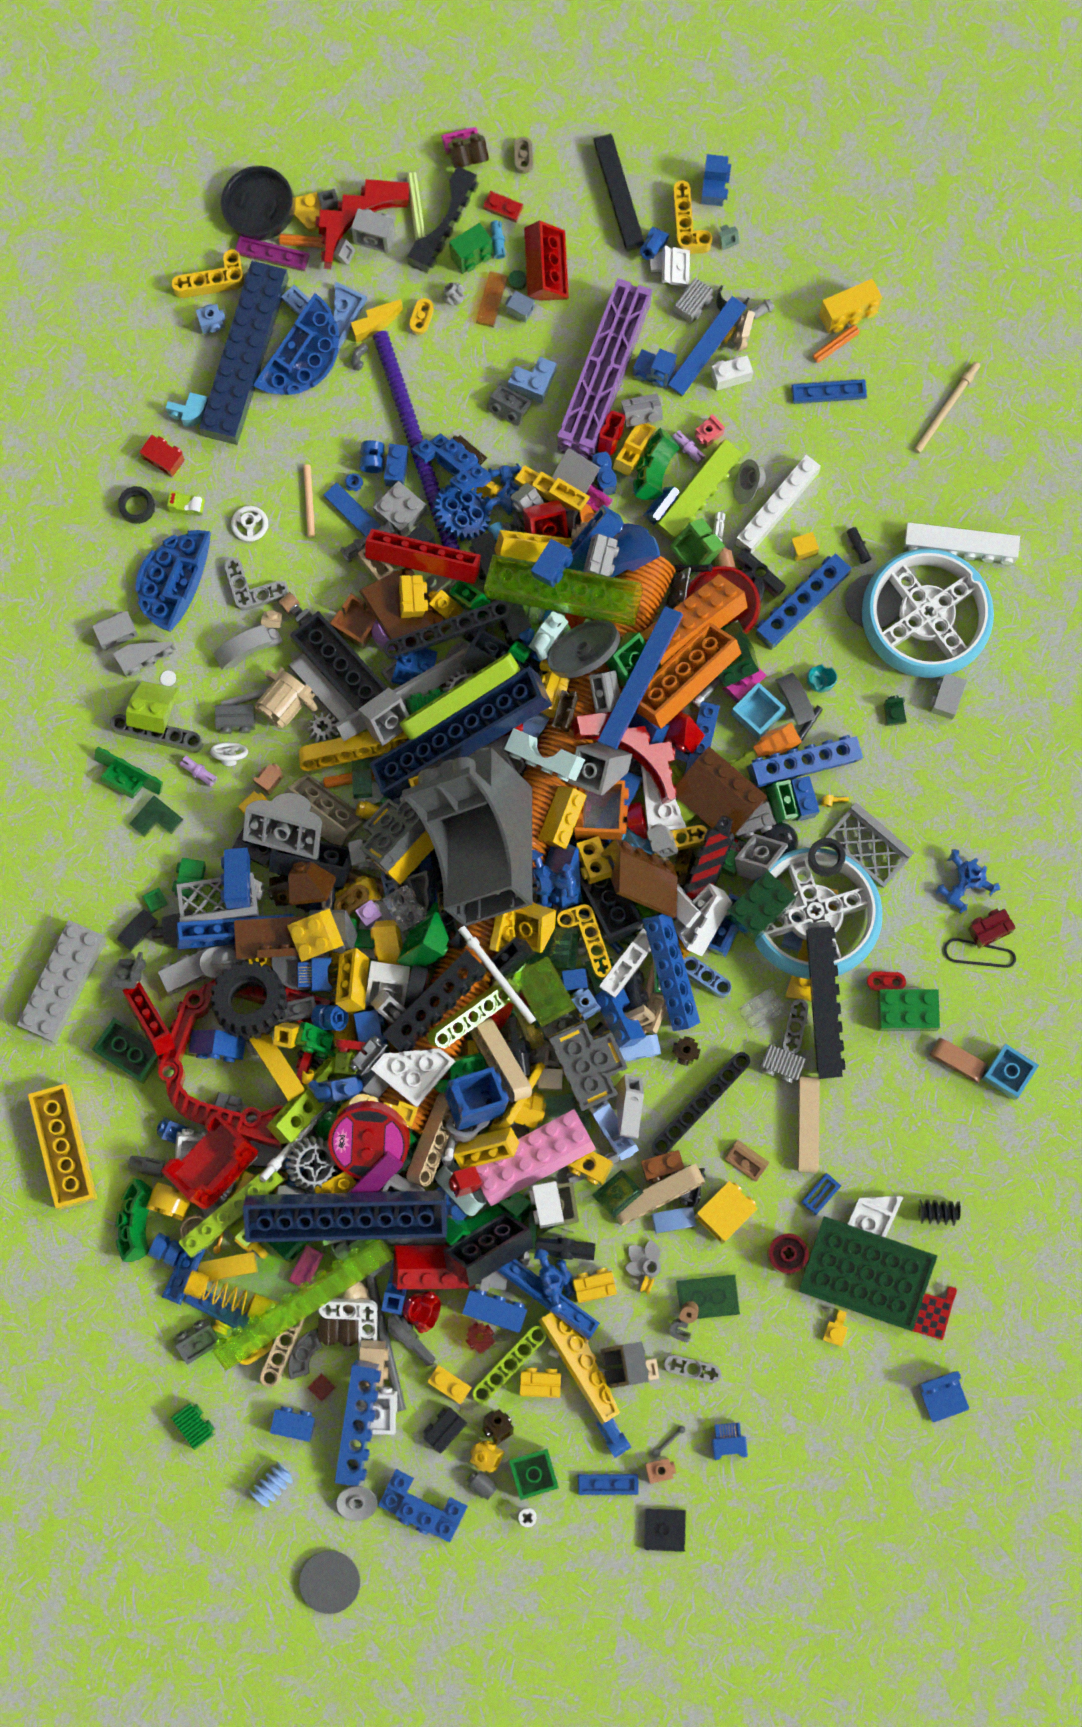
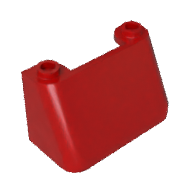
[161,1112,258,1209]

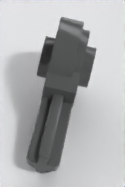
[387,1313,436,1366]

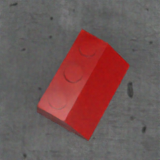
[663,712,705,754]

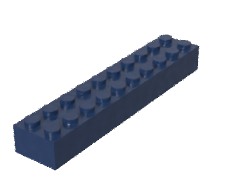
[199,260,289,445]
[370,666,552,801]
[243,1190,448,1242]

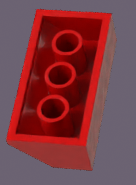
[524,220,569,301]
[393,1245,476,1289]

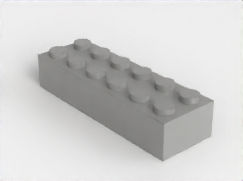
[17,920,107,1044]

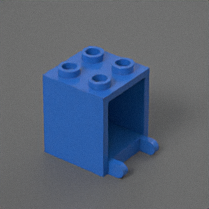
[444,1067,509,1130]

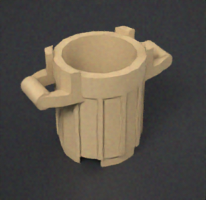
[255,667,318,729]

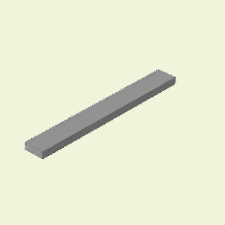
[335,648,468,741]

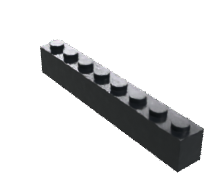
[805,921,846,1079]

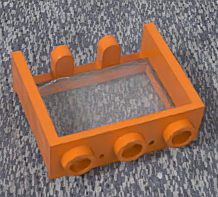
[575,780,629,841]

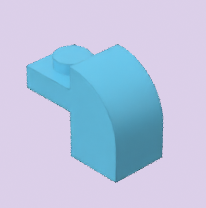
[166,392,208,427]

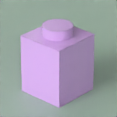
[355,900,383,930]

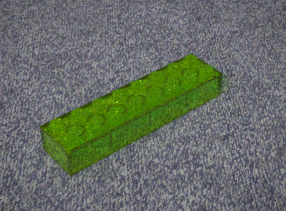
[484,554,643,626]

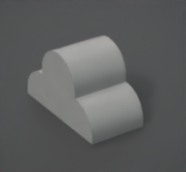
[243,793,322,860]

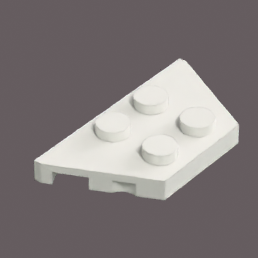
[847,1196,903,1237]

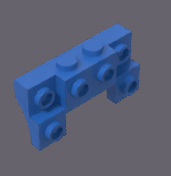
[412,433,491,495]
[378,1469,468,1543]

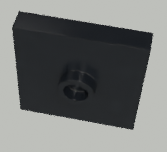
[644,1508,686,1552]

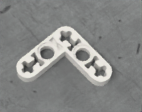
[319,1298,378,1353]

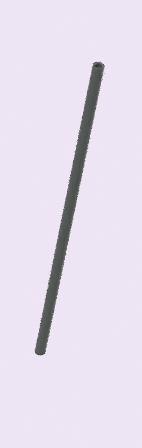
[327,1103,406,1412]

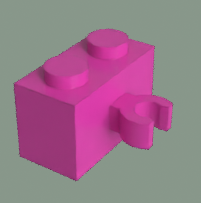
[722,668,767,704]

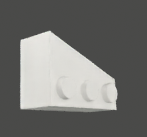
[673,883,732,956]

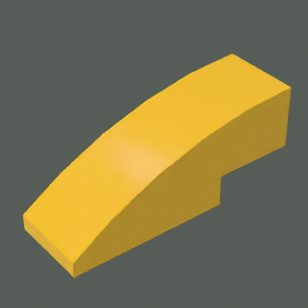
[351,299,403,343]
[613,423,656,476]
[198,1252,258,1282]

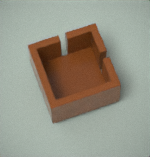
[330,593,376,649]

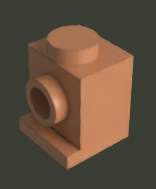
[253,763,283,795]
[645,1458,676,1484]

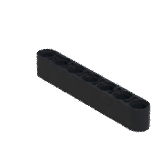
[593,133,644,252]
[384,600,510,660]
[431,848,467,949]
[652,1052,750,1156]

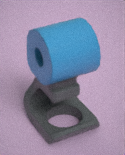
[487,512,525,542]

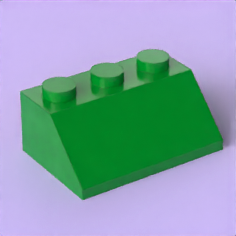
[396,911,449,970]

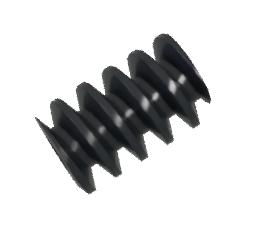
[918,1199,961,1226]

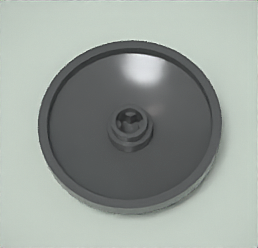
[547,620,620,678]

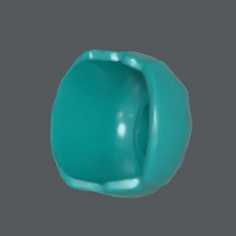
[807,664,837,693]

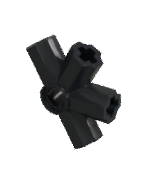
[734,548,787,603]

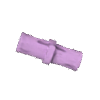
[672,430,706,464]
[180,756,217,787]

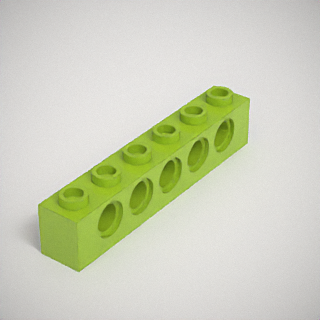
[266,1047,357,1143]
[178,1171,286,1257]

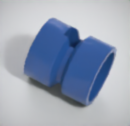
[359,440,385,473]
[311,1004,349,1031]
[148,1233,183,1267]

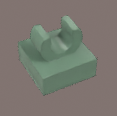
[718,224,739,250]

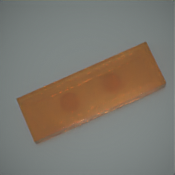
[476,271,508,328]

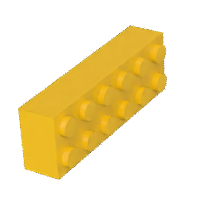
[28,1084,98,1210]

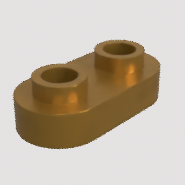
[334,885,369,915]

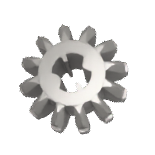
[307,712,338,743]

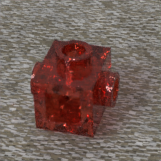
[465,1322,496,1354]

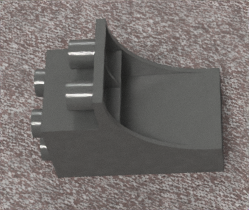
[402,748,532,926]

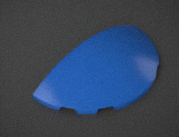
[253,293,339,395]
[577,523,660,597]
[135,530,211,632]

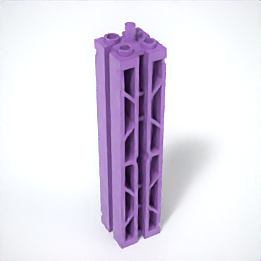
[557,278,652,461]

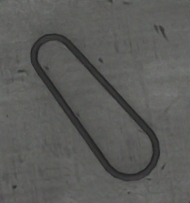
[944,938,1016,968]

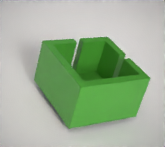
[669,518,725,575]

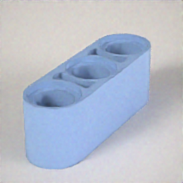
[619,1034,661,1062]

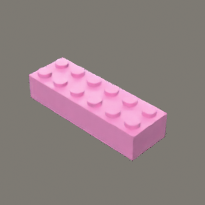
[476,1109,596,1206]

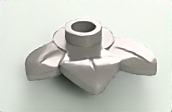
[625,1240,661,1278]

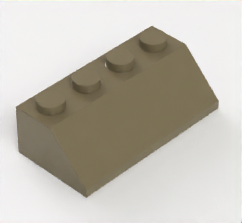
[285,773,366,846]

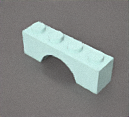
[504,728,585,782]

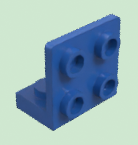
[391,648,438,685]
[918,1371,969,1422]

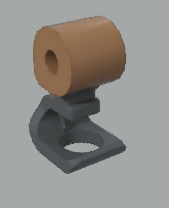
[278,592,312,627]
[670,1301,699,1342]

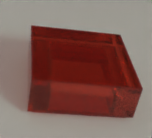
[308,1373,336,1402]

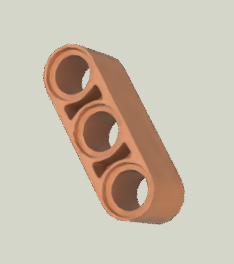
[929,1038,988,1083]

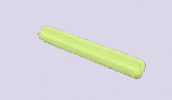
[406,172,425,241]

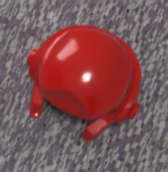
[403,1291,441,1333]

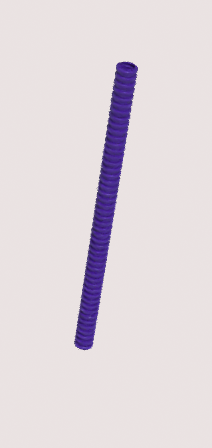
[373,330,468,583]

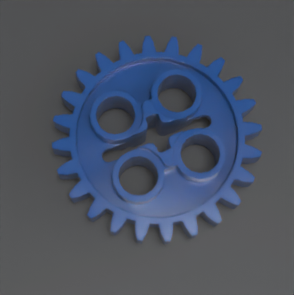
[432,484,492,541]

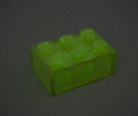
[514,956,576,1027]

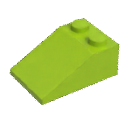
[126,681,179,733]

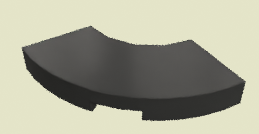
[288,1329,323,1380]

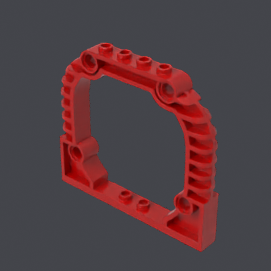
[157,979,331,1150]

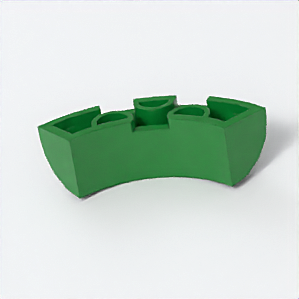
[633,427,680,500]
[115,1178,153,1262]
[445,1204,504,1245]

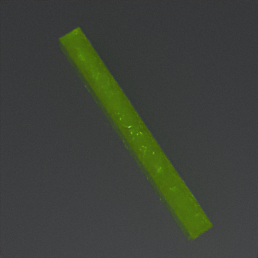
[212,1239,393,1371]

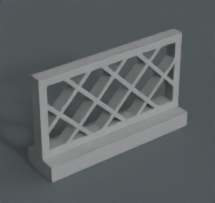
[826,803,914,888]
[177,873,260,922]

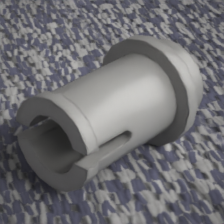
[750,299,774,319]

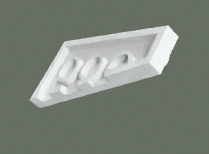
[641,765,687,831]

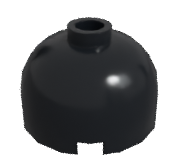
[761,822,799,855]

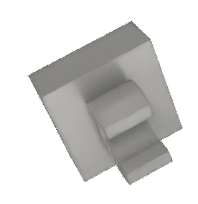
[333,239,356,265]

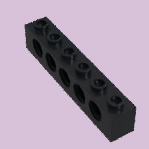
[383,950,488,1052]

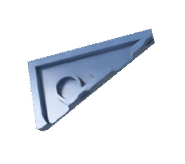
[334,282,368,350]

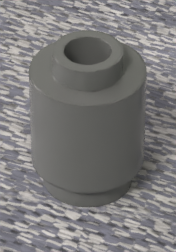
[467,1471,497,1500]

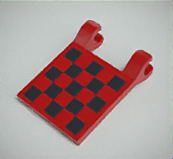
[913,1286,957,1340]

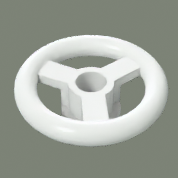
[231,506,268,542]
[210,742,248,766]

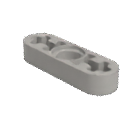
[782,999,809,1054]
[664,1355,721,1383]

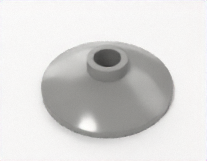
[337,1486,377,1521]

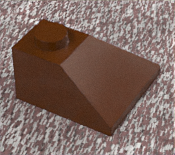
[289,862,336,905]

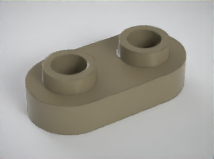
[514,137,533,174]

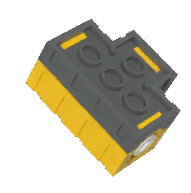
[360,798,434,884]
[548,1021,628,1111]

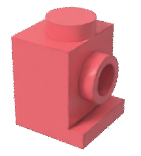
[695,414,725,447]

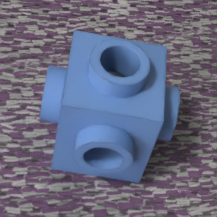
[196,304,226,334]

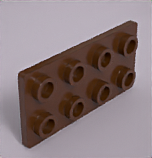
[234,916,309,959]

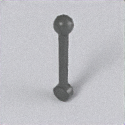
[653,1426,686,1457]

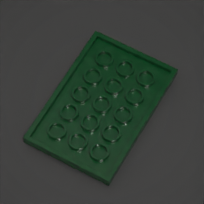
[798,1216,938,1331]

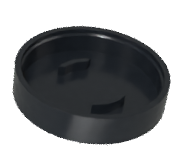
[221,166,295,241]

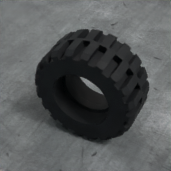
[210,961,288,1040]

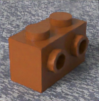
[640,1150,685,1183]

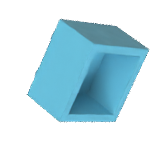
[731,682,786,740]

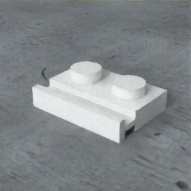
[662,246,690,287]

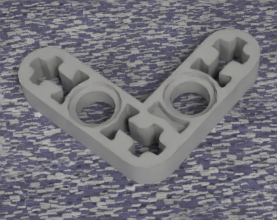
[225,558,289,611]

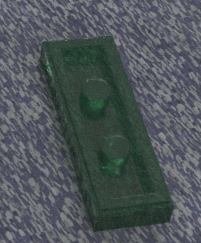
[352,757,373,799]

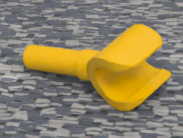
[821,795,849,807]

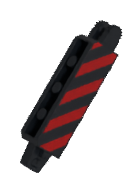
[684,815,735,901]

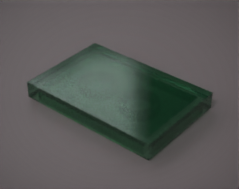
[676,1275,740,1319]

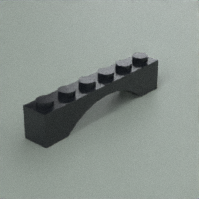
[407,166,479,273]

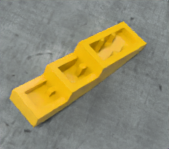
[514,465,590,512]
[249,1033,305,1101]

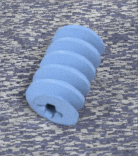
[249,1461,293,1507]

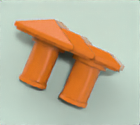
[753,722,802,757]

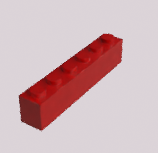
[365,529,481,584]

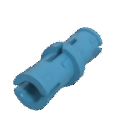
[490,220,506,259]

